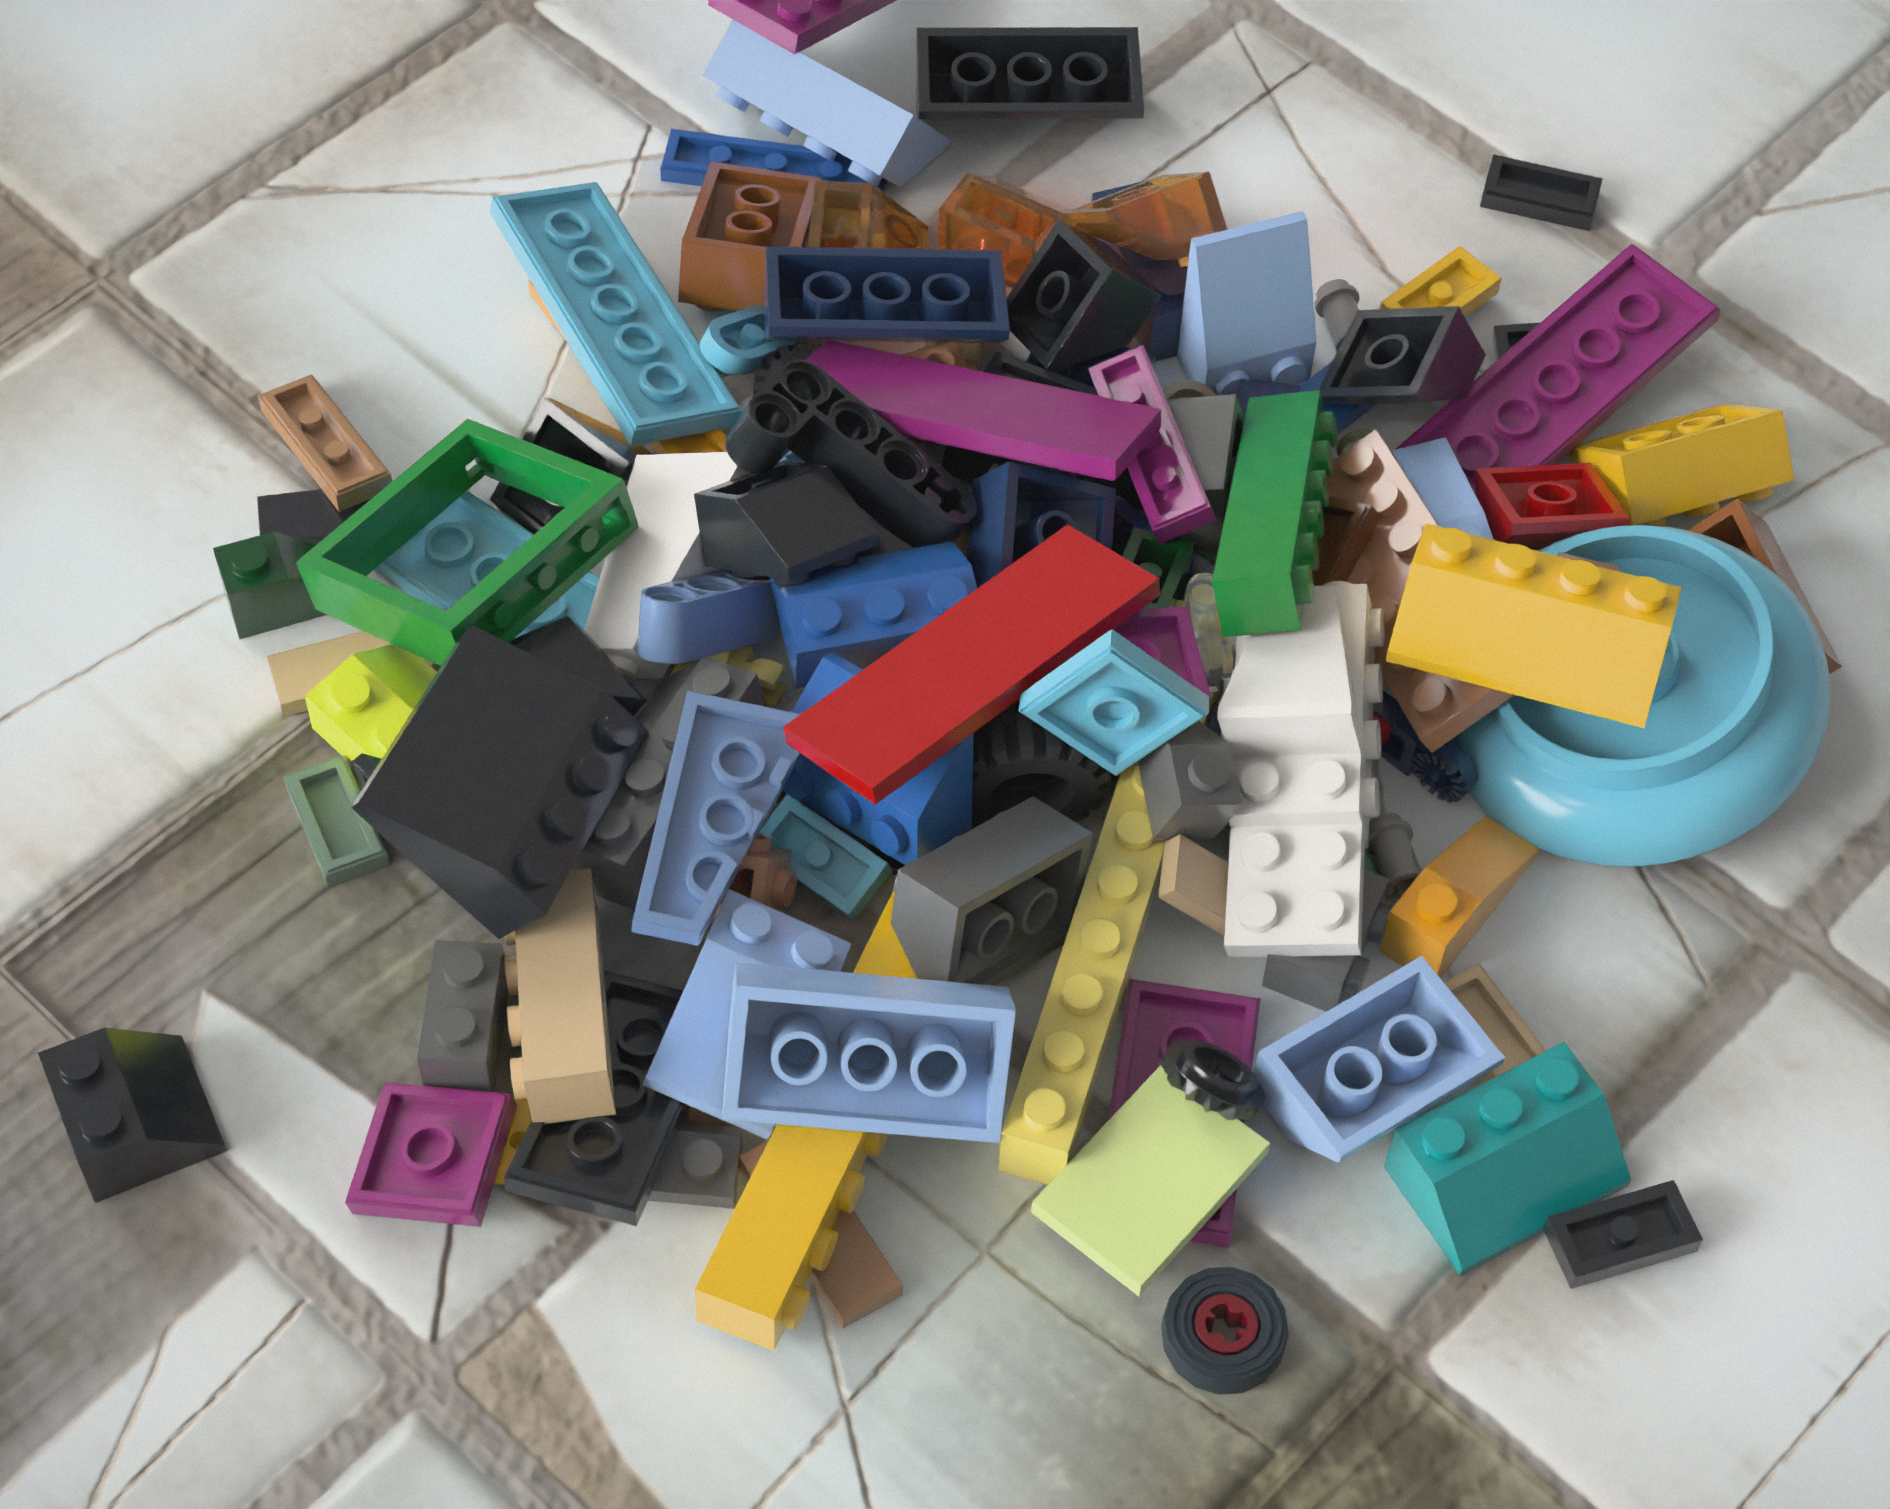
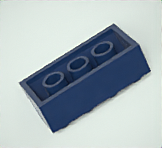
[763,246,1010,343]

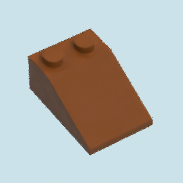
[678,162,822,311]

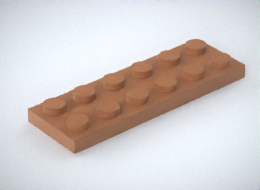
[1327,429,1514,753]

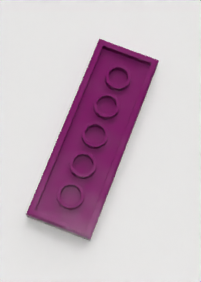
[1395,243,1720,497]
[806,340,1162,481]

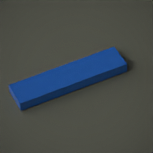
[660,129,888,210]

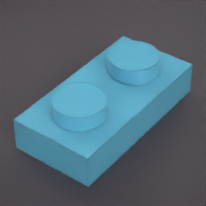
[759,794,893,922]

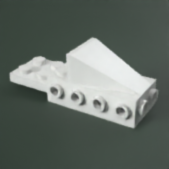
[1217,581,1385,957]

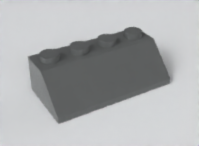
[572,657,767,910]

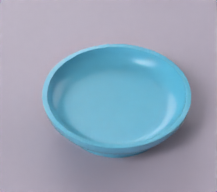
[1451,525,1831,866]

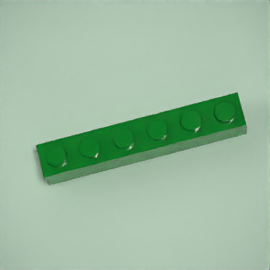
[1212,390,1338,637]

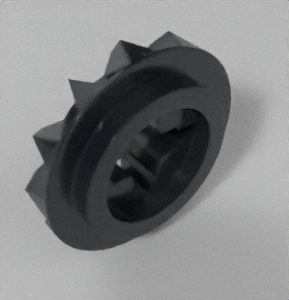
[1160,1040,1265,1120]

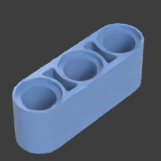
[637,569,779,664]

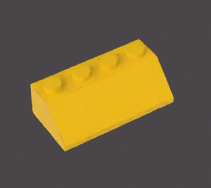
[1386,523,1682,728]

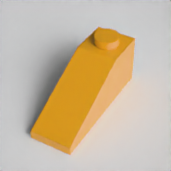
[1379,815,1540,978]

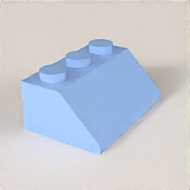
[1253,956,1505,1163]

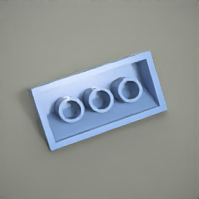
[702,20,952,187]
[722,962,1016,1143]

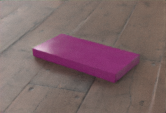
[1108,979,1261,1247]

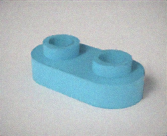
[700,305,798,376]

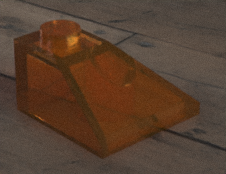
[1061,171,1228,267]

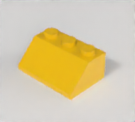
[1569,403,1795,527]

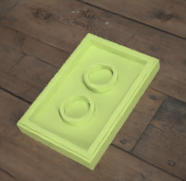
[1031,1065,1270,1296]

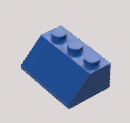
[769,541,977,689]
[782,652,974,865]

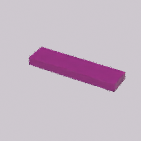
[1088,345,1217,545]

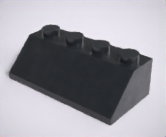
[915,27,1144,119]

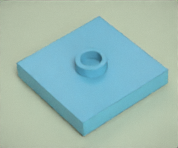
[1019,629,1209,776]

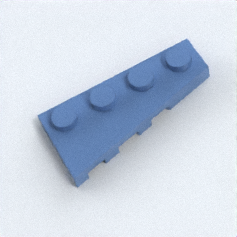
[631,691,801,946]

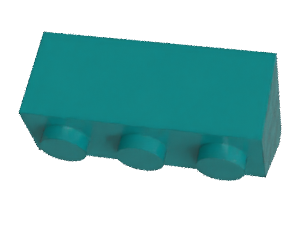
[1384,1041,1631,1276]

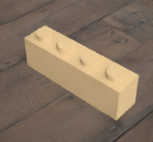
[504,868,616,1124]

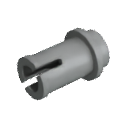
[1314,279,1360,351]
[1365,813,1422,899]

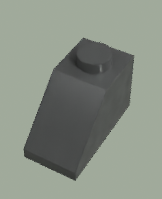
[1138,721,1243,840]

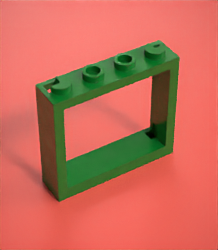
[295,419,639,666]

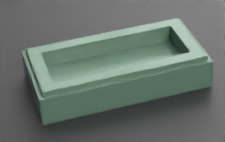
[283,755,390,888]

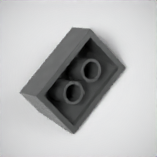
[891,796,1092,986]

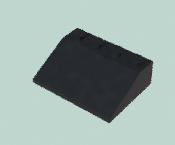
[351,625,649,939]

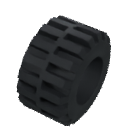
[972,699,1111,827]

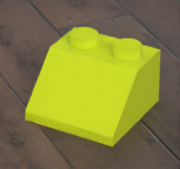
[305,644,437,765]

